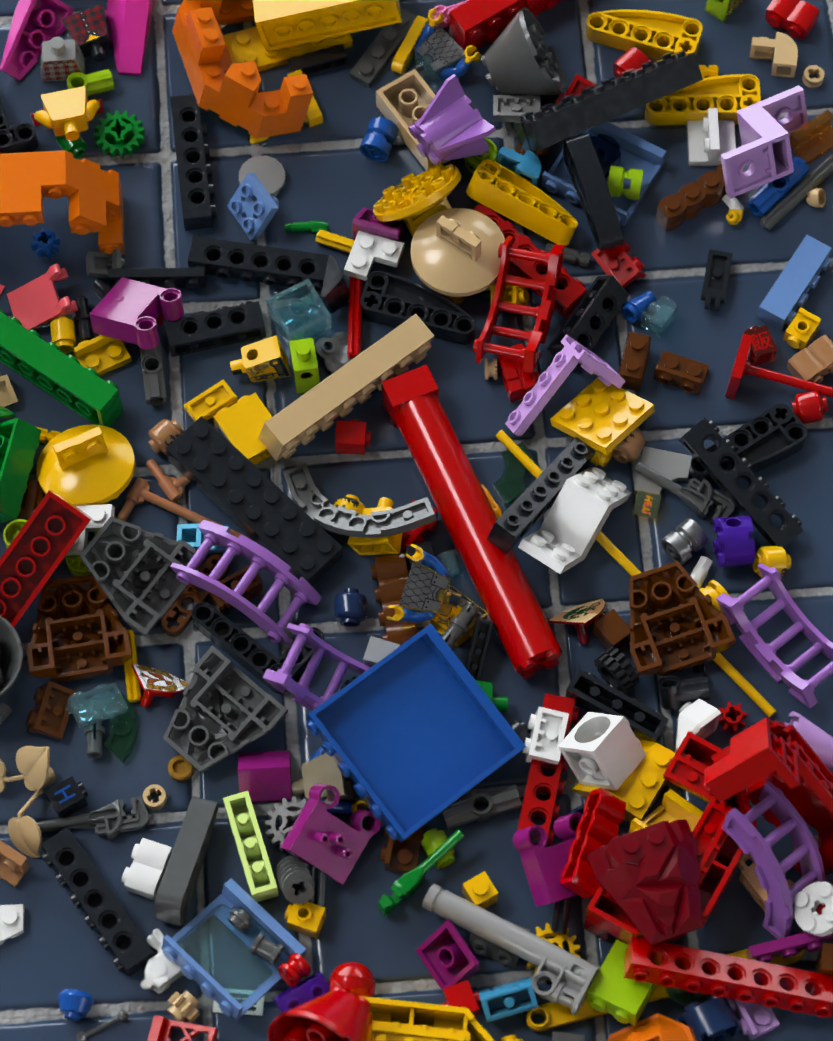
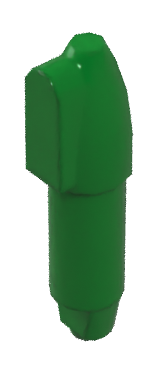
[283,220,328,234]

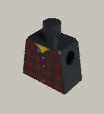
[61,3,113,62]

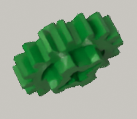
[94,110,145,159]

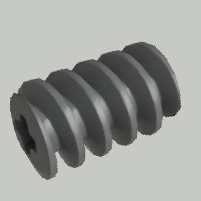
[274,856,315,904]

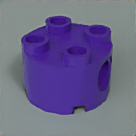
[713,516,755,567]

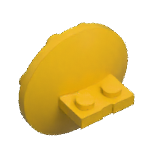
[373,163,462,237]
[36,425,136,506]

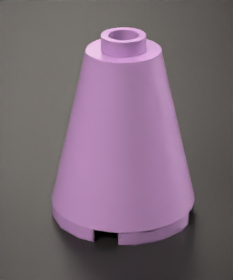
[784,711,833,769]

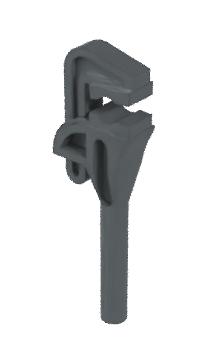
[634,462,735,525]
[37,797,150,840]

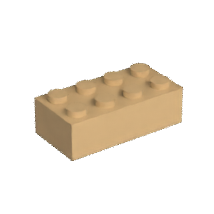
[376,69,450,171]

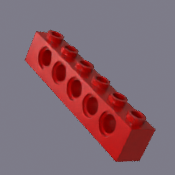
[473,203,587,319]
[517,693,579,848]

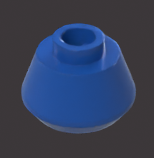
[58,989,94,1021]

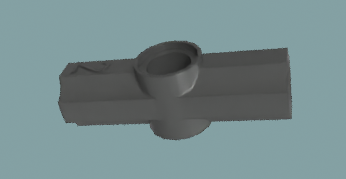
[140,333,167,406]
[442,785,522,829]

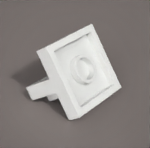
[687,108,736,166]

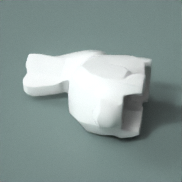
[140,929,185,994]

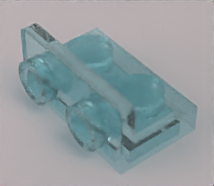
[66,682,128,728]

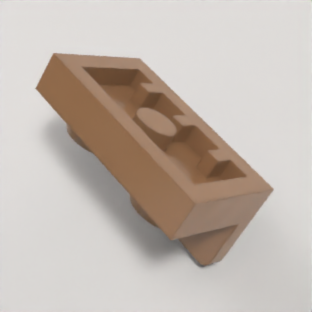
[0,840,31,887]

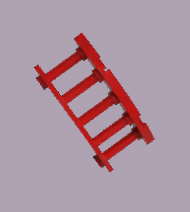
[473,236,565,373]

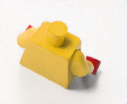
[30,86,103,141]

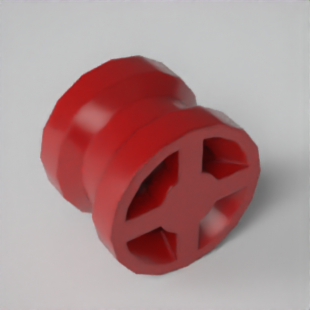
[277,953,311,987]

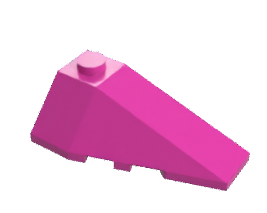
[0,0,74,81]
[106,0,155,76]

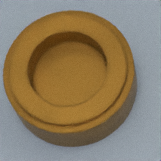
[168,755,194,782]

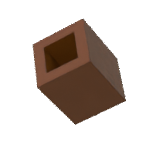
[593,609,631,650]

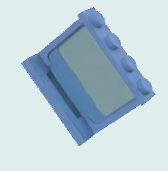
[161,878,306,1021]

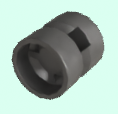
[661,518,708,565]

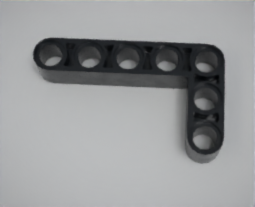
[192,602,324,694]

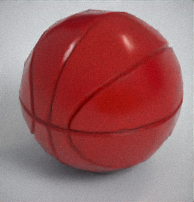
[328,962,376,997]

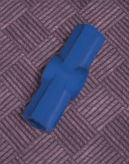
[747,156,809,217]

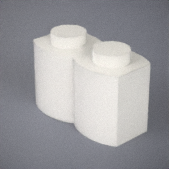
[121,838,173,901]

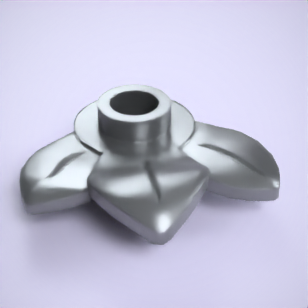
[315,332,352,373]

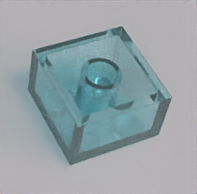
[266,278,333,347]

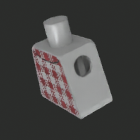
[41,37,85,82]

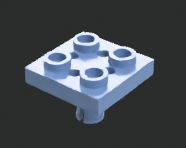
[227,173,279,241]

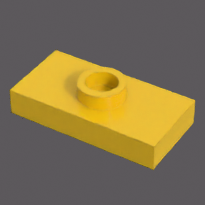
[183,379,238,422]

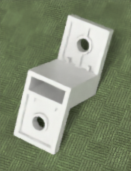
[518,467,632,574]

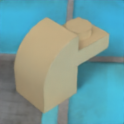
[749,32,798,78]

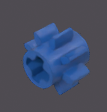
[31,228,61,259]

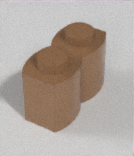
[786,334,833,384]

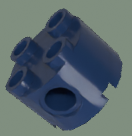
[679,996,741,1041]

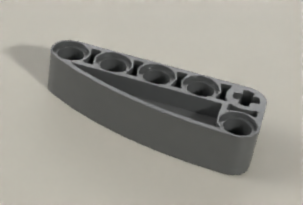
[155,796,219,926]

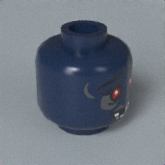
[334,588,367,627]

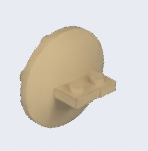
[410,208,505,297]

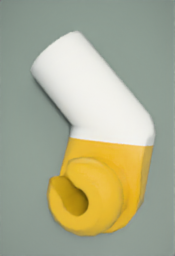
[722,194,744,225]

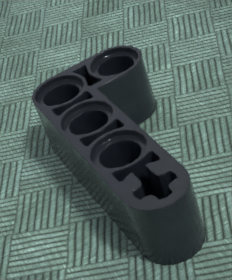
[0,100,38,154]

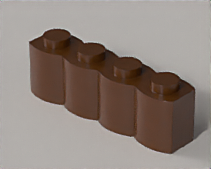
[656,163,745,231]
[370,553,418,646]

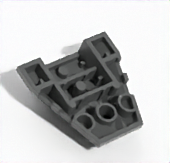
[79,517,206,636]
[163,645,288,773]

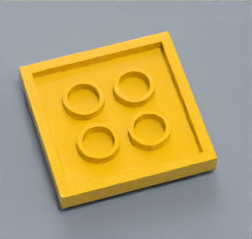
[550,377,655,455]

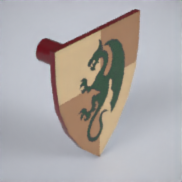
[548,599,606,644]

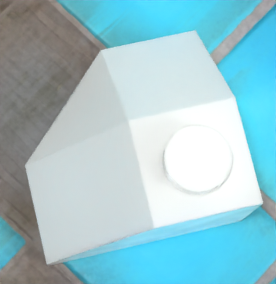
[674,699,721,753]

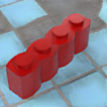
[560,788,626,898]

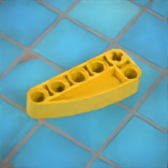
[585,9,703,61]
[644,74,761,125]
[466,159,578,246]

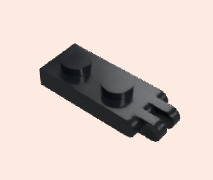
[701,249,733,312]

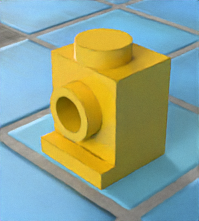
[783,307,821,350]

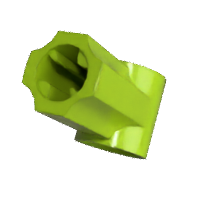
[67,69,115,98]

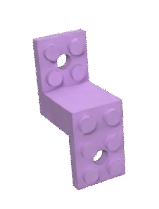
[720,85,809,198]

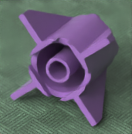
[408,74,496,165]

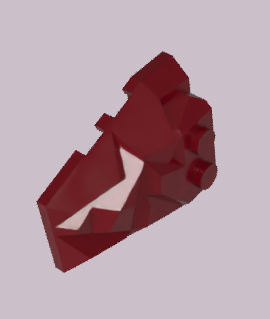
[587,819,702,946]

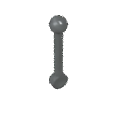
[76,1011,128,1041]

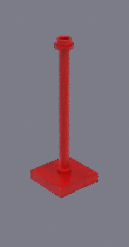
[725,334,833,399]

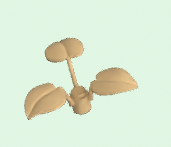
[0,746,55,858]

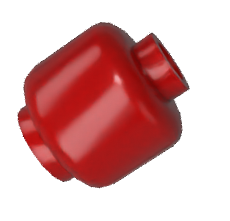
[791,390,829,424]

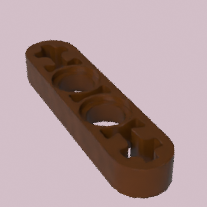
[161,554,230,637]

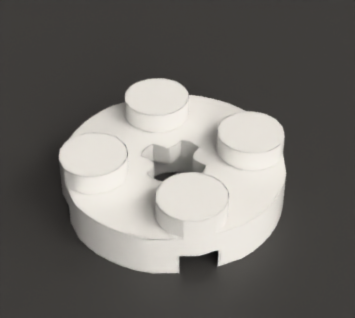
[794,882,833,937]

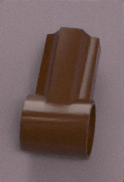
[17,480,45,520]

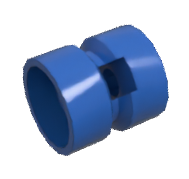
[359,117,399,162]

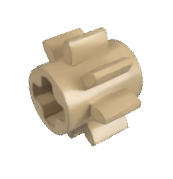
[167,991,200,1023]

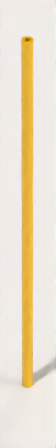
[495,430,776,718]

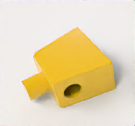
[347,497,402,556]

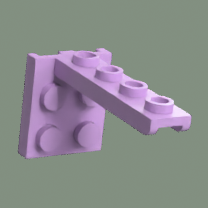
[505,334,626,436]

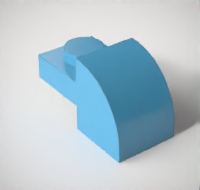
[497,146,541,187]

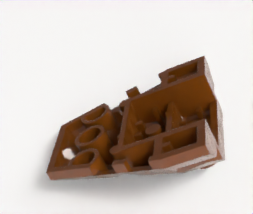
[629,561,736,676]
[27,574,132,683]

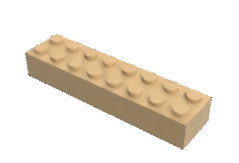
[258,314,434,462]

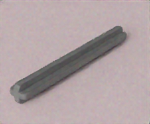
[760,153,833,230]

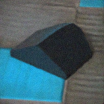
[320,255,349,313]

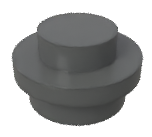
[227,909,252,933]

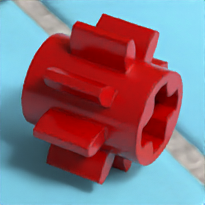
[718,701,748,735]

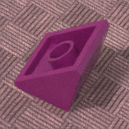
[352,207,407,242]
[238,750,292,803]
[415,920,479,991]

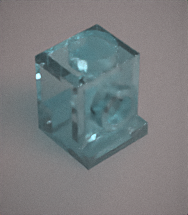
[640,296,678,337]

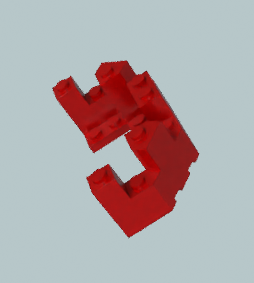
[703,718,833,915]
[583,731,757,944]

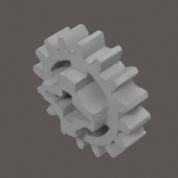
[265,796,306,852]

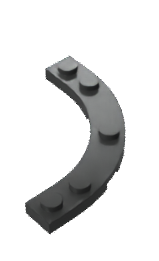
[283,463,437,538]

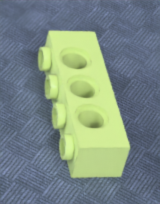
[223,791,279,902]

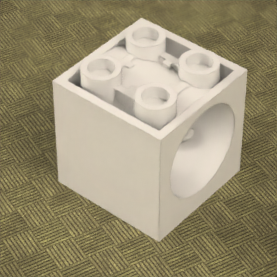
[558,712,646,790]

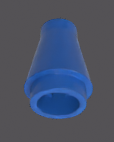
[621,291,656,323]

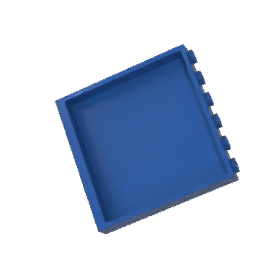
[306,623,526,843]

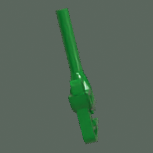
[377,829,465,916]

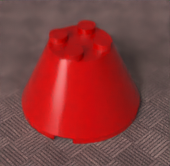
[268,987,373,1041]

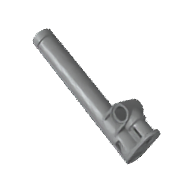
[422,884,599,1016]

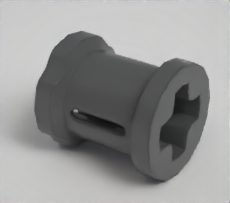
[249,932,284,966]

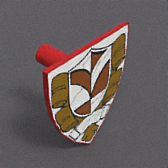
[131,664,189,708]

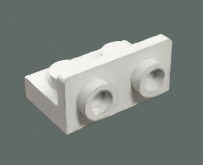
[523,707,569,765]

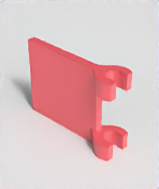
[7,263,78,330]

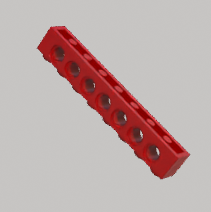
[624,936,833,1018]

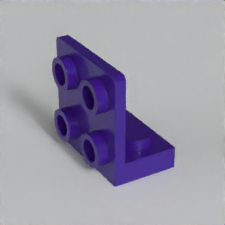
[272,972,330,1013]

